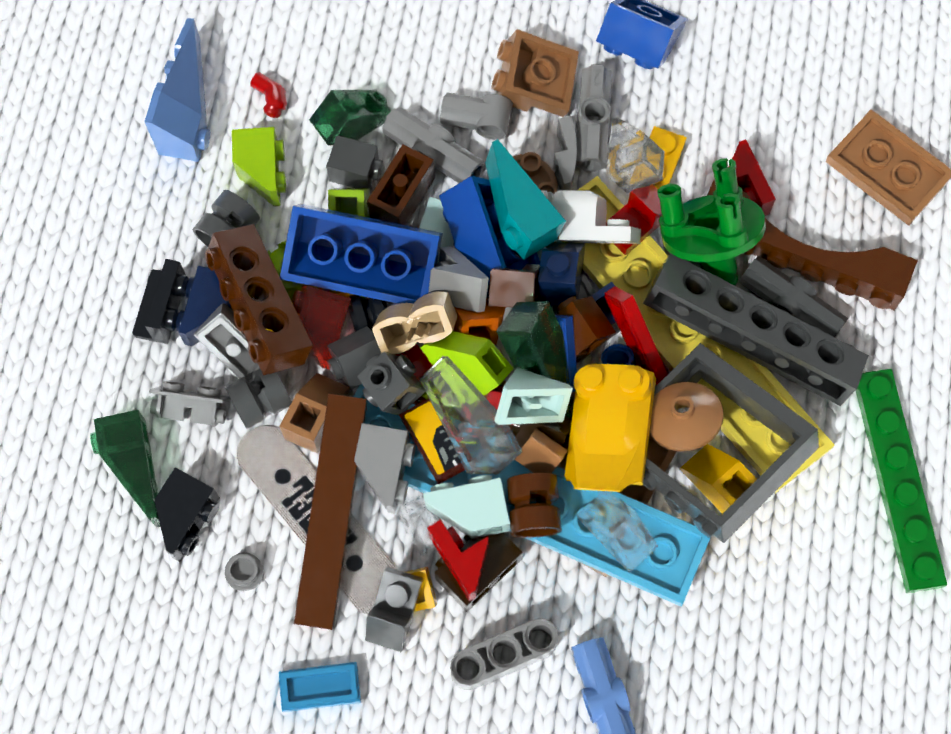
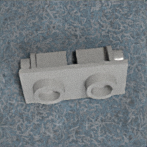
[149,381,231,426]

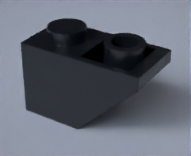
[154,467,220,562]

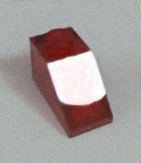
[291,284,351,370]

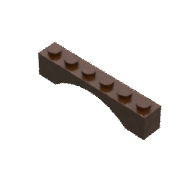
[707,180,918,311]

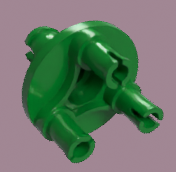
[657,158,766,286]

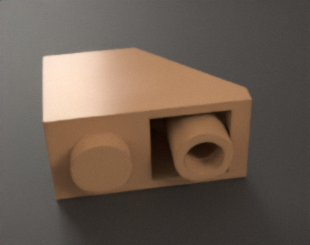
[279,373,351,454]

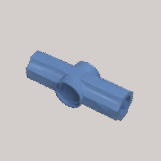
[571,637,636,734]

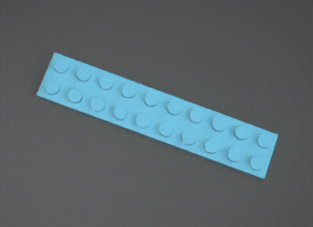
[354,384,711,607]

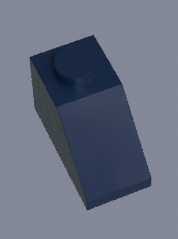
[538,242,585,307]

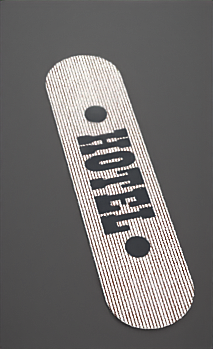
[237,426,399,615]

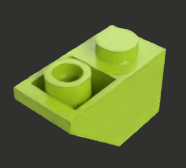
[232,127,286,206]
[420,331,514,407]

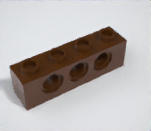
[205,224,313,375]

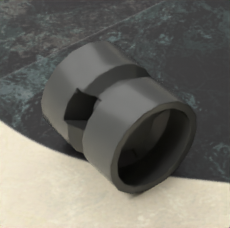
[192,190,260,247]
[224,369,292,429]

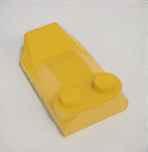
[564,364,656,492]

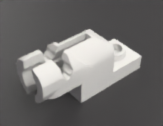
[541,190,641,244]

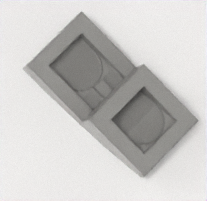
[553,115,577,190]

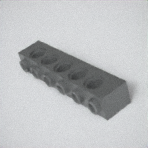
[643,253,869,406]

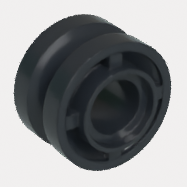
[348,295,387,332]

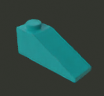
[485,139,566,260]

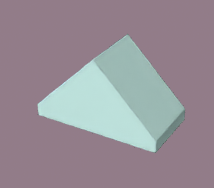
[495,367,573,425]

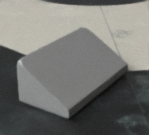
[194,303,260,380]

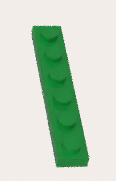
[855,369,948,594]

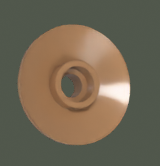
[650,382,724,451]

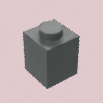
[326,135,383,189]
[327,326,381,389]

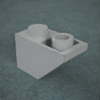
[354,423,415,514]

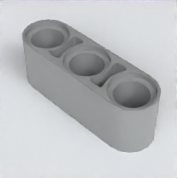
[450,618,559,691]

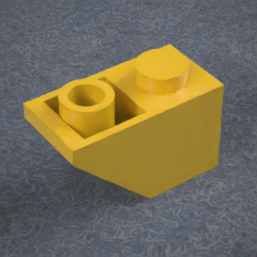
[680,444,757,514]

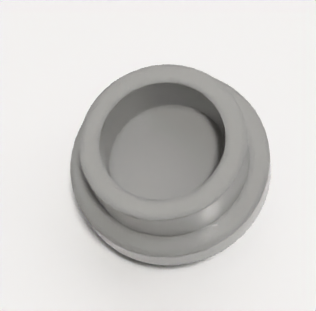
[224,552,264,591]

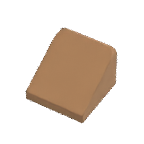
[514,428,568,474]

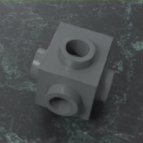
[357,351,426,416]

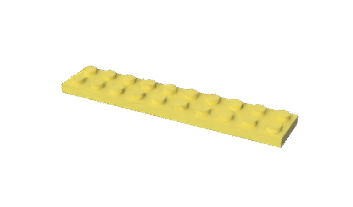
[558,176,835,493]

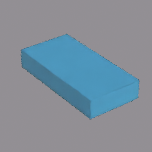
[278,662,361,713]

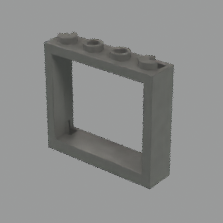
[643,343,819,544]

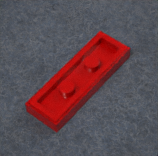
[604,286,668,386]

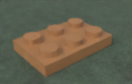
[825,109,951,226]

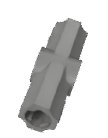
[576,64,612,172]
[382,106,484,183]

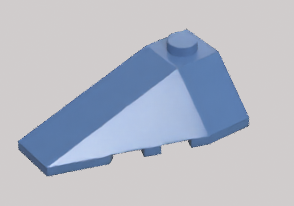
[144,18,210,162]

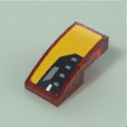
[399,397,472,484]

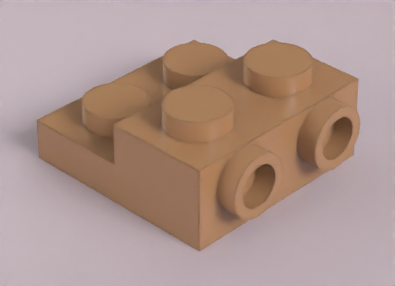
[491,29,579,117]

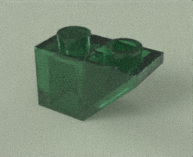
[309,90,392,145]

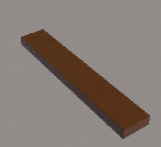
[294,394,368,630]

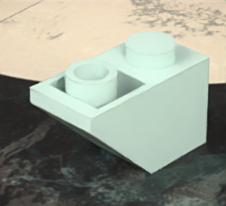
[423,475,510,539]

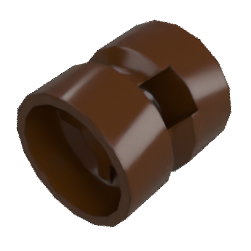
[507,473,562,538]

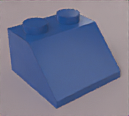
[596,0,688,69]

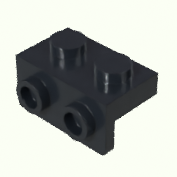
[132,259,189,344]

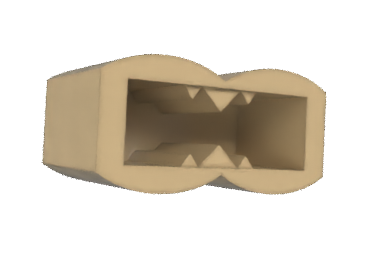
[372,291,458,354]

